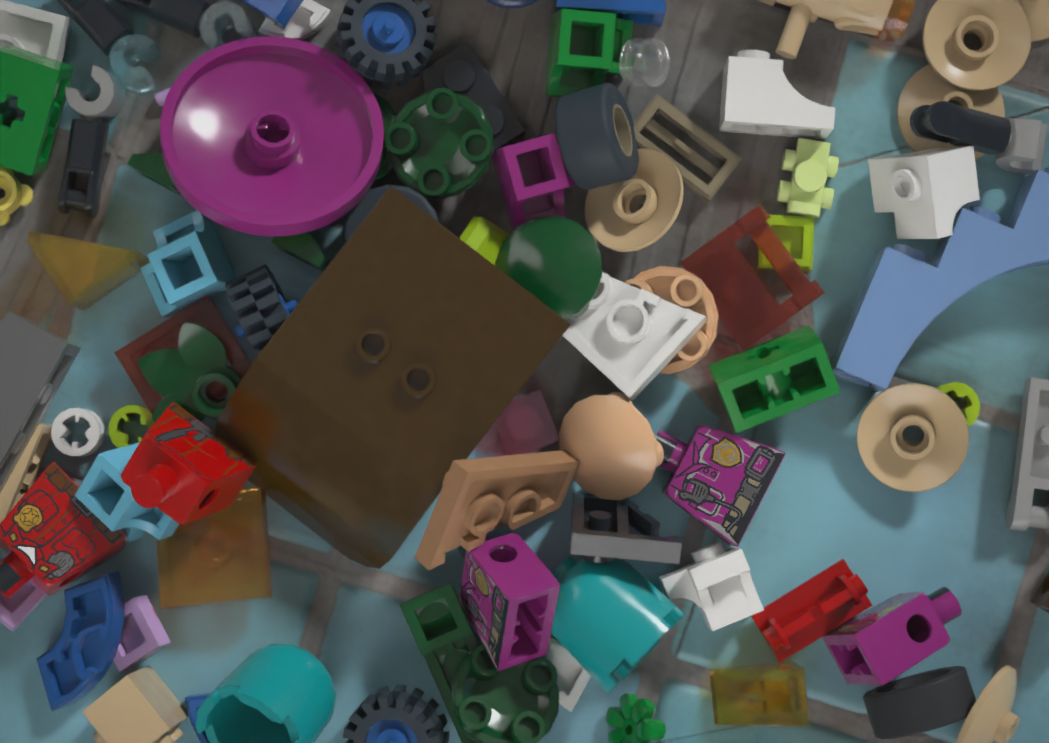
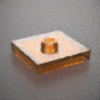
[157,487,272,609]

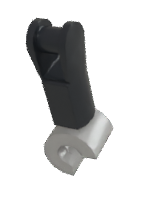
[58,65,125,218]
[910,101,1048,174]

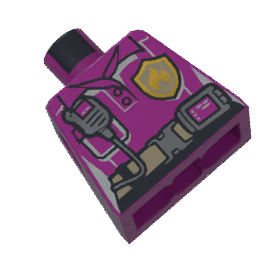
[655,425,786,547]
[458,533,560,671]
[822,587,962,686]

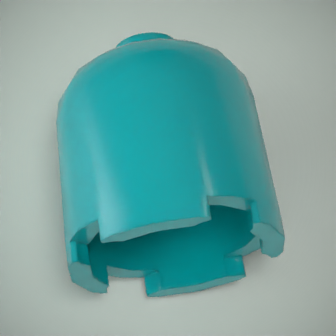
[551,556,685,694]
[196,644,336,743]

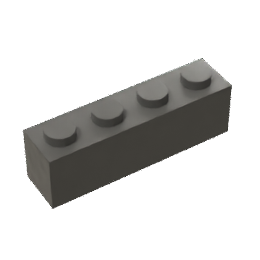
[0,311,81,493]

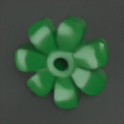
[605,693,666,743]

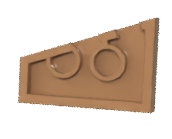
[414,450,580,570]

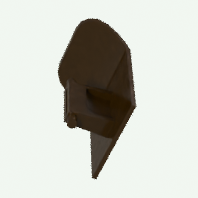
[215,186,571,569]

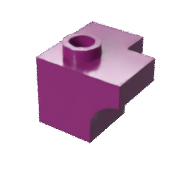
[492,133,576,230]

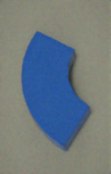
[36,572,124,711]

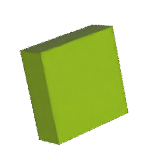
[756,214,815,272]

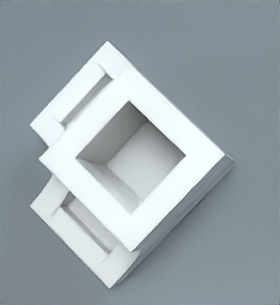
[868,145,980,239]
[658,541,764,631]

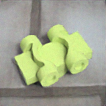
[776,138,839,218]

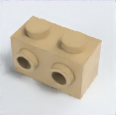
[82,665,189,743]

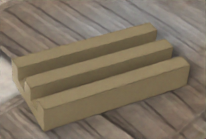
[633,94,742,203]

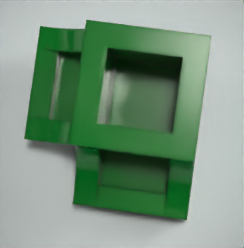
[544,9,634,97]

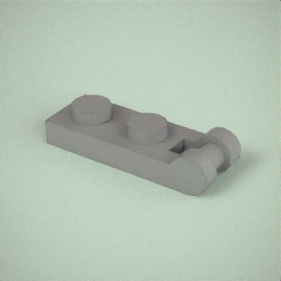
[1006,377,1049,535]

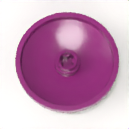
[160,36,384,236]

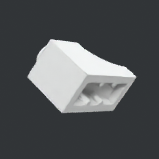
[719,50,835,139]

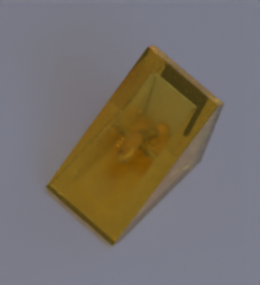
[27,231,148,311]
[709,661,810,726]

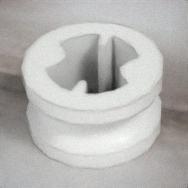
[51,408,106,457]

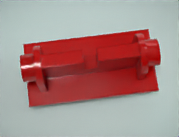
[751,558,872,663]

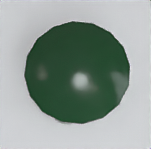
[384,87,494,198]
[496,215,602,319]
[451,644,559,743]

